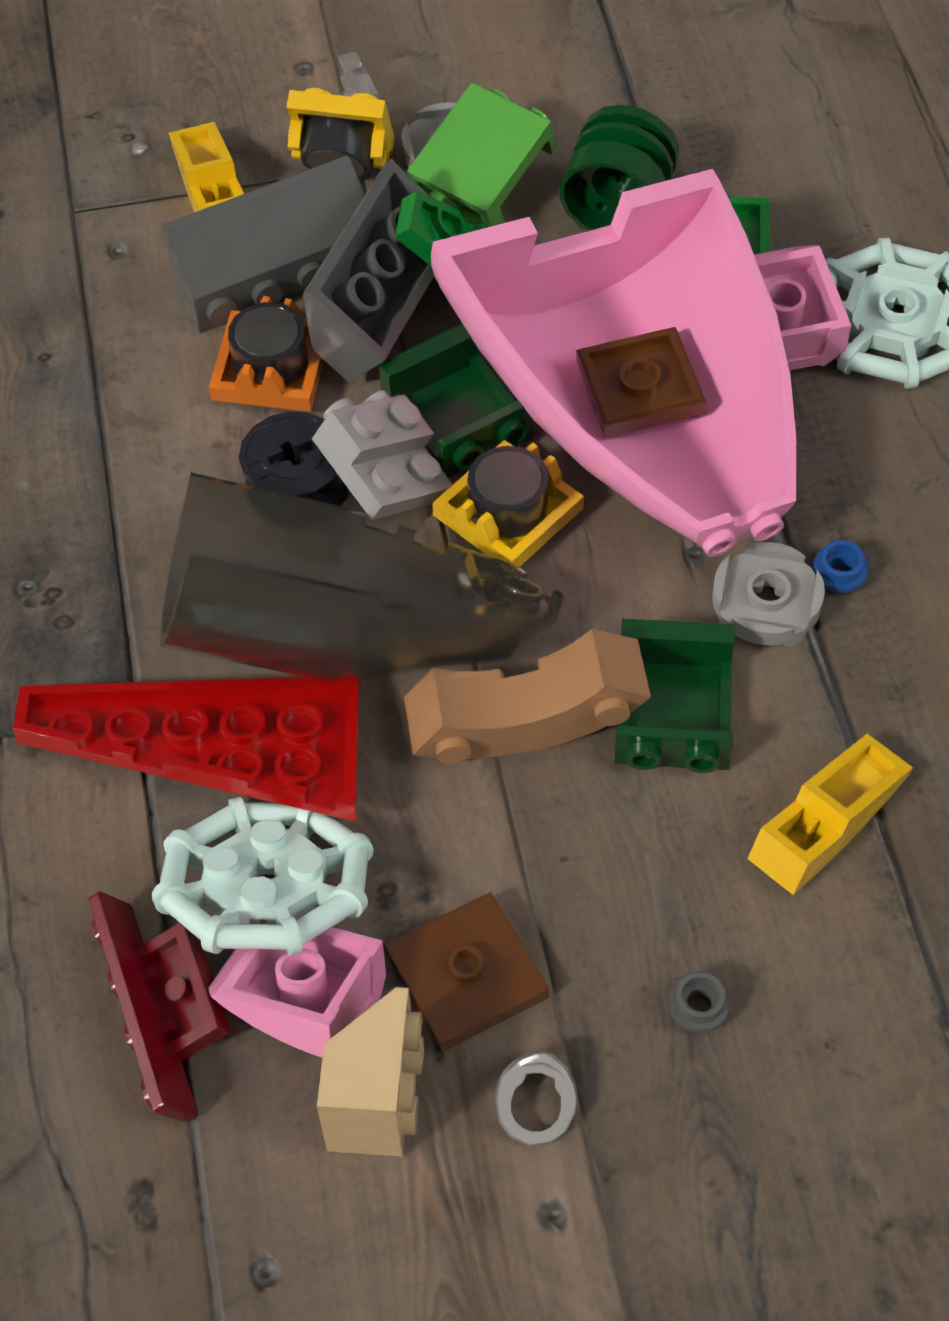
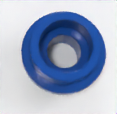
[813,540,868,593]

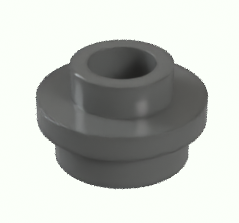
[668,972,731,1033]

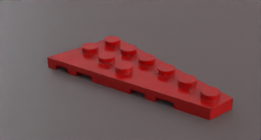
[13,675,360,822]

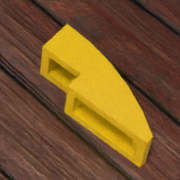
[169,122,244,213]
[747,733,913,895]

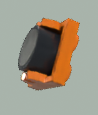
[209,296,325,412]

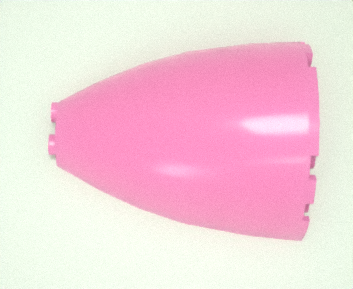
[431,169,796,557]

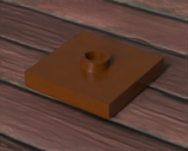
[576,327,706,438]
[384,892,549,1053]

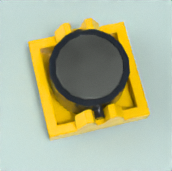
[286,88,396,179]
[432,440,584,574]

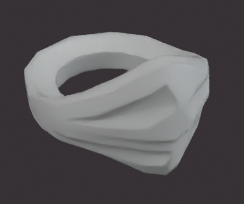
[495,1050,578,1147]

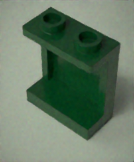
[379,323,533,477]
[614,618,735,773]

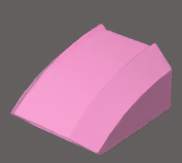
[754,245,851,371]
[208,920,386,1058]

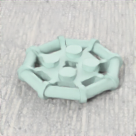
[826,238,949,389]
[152,797,374,956]

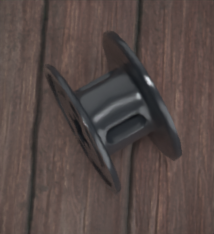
[239,411,348,527]

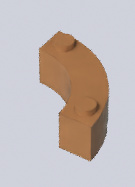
[404,629,651,764]

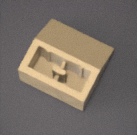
[317,987,424,1157]

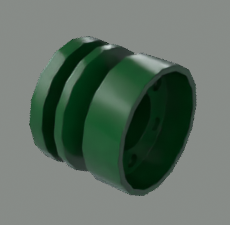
[559,105,679,231]

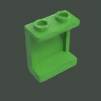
[407,83,557,226]

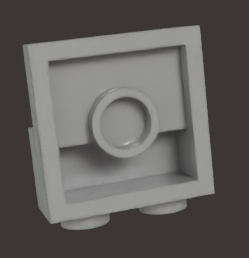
[312,390,453,520]

